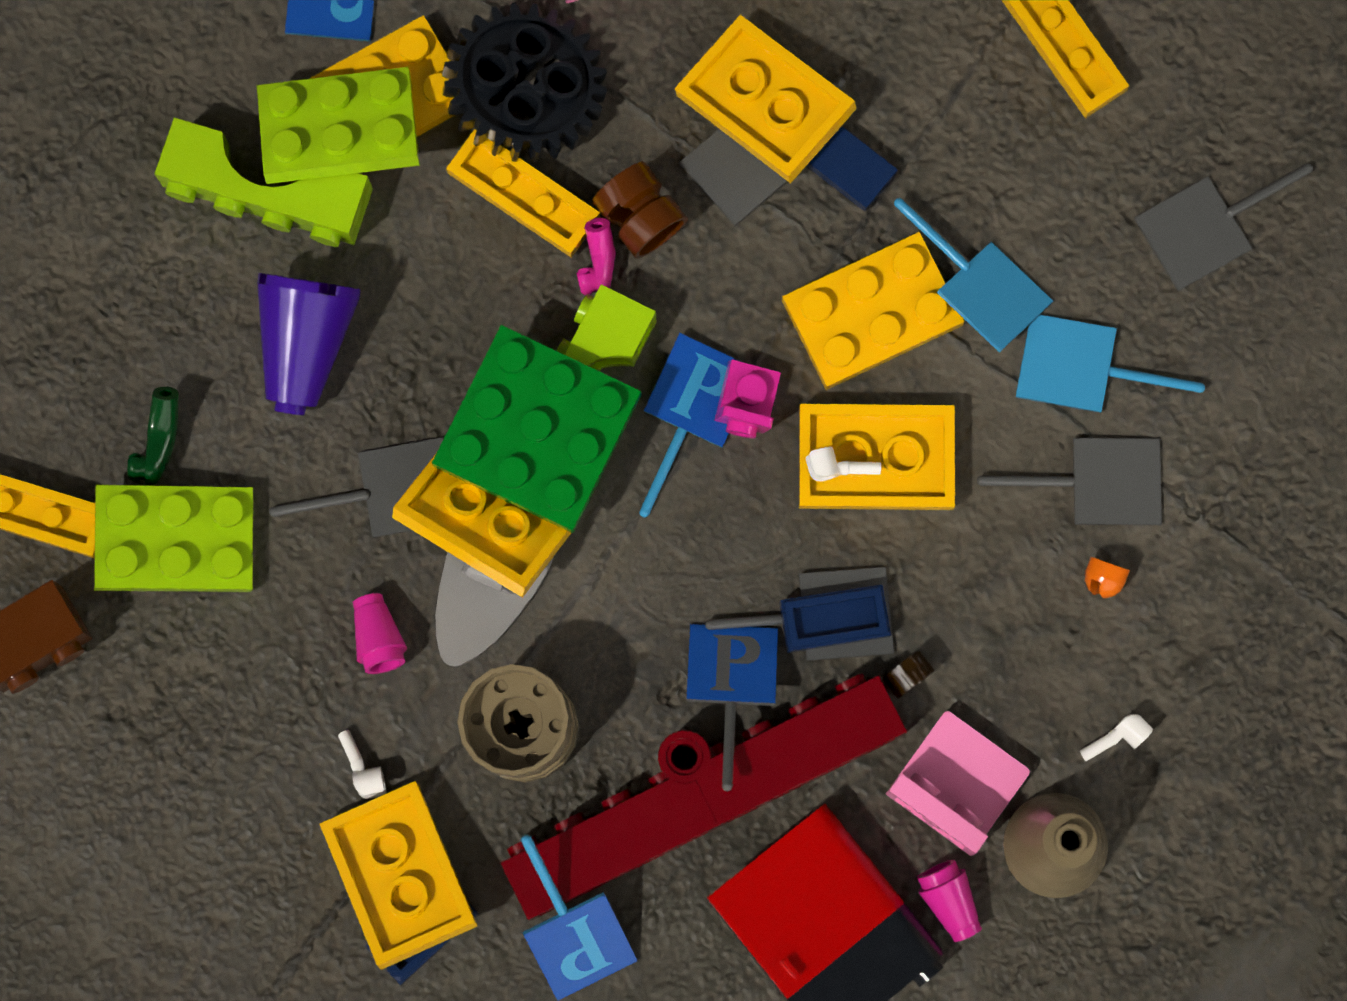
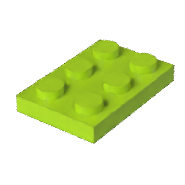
[257,67,420,184]
[94,485,253,592]

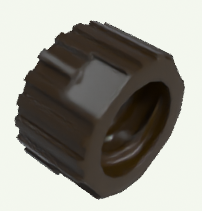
[883,651,935,699]

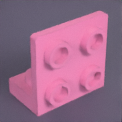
[886,711,1030,856]

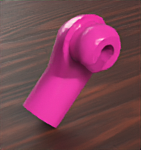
[576,218,616,295]

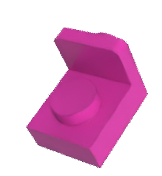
[714,359,781,439]

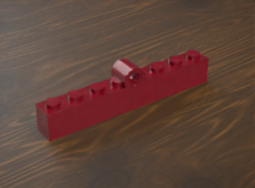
[501,673,907,921]

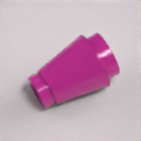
[353,593,407,674]
[917,859,982,942]

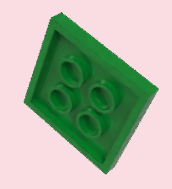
[432,325,642,533]

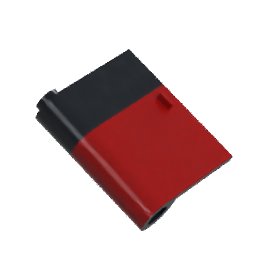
[706,804,945,1001]

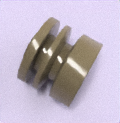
[457,664,579,783]

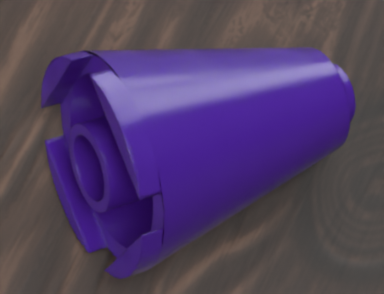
[257,273,361,416]

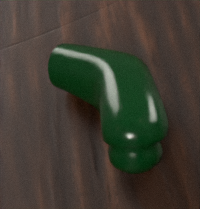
[127,386,179,486]

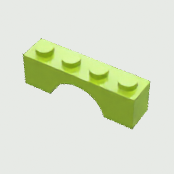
[154,117,373,247]
[556,284,656,370]

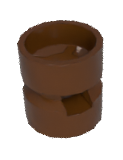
[593,161,688,259]

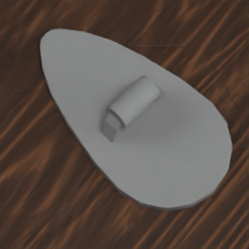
[435,552,554,667]

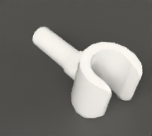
[806,447,881,482]
[1079,714,1153,762]
[338,730,387,799]

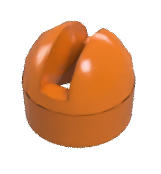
[1084,557,1130,599]

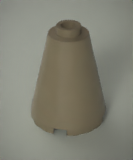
[1003,793,1108,898]

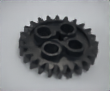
[442,2,607,163]

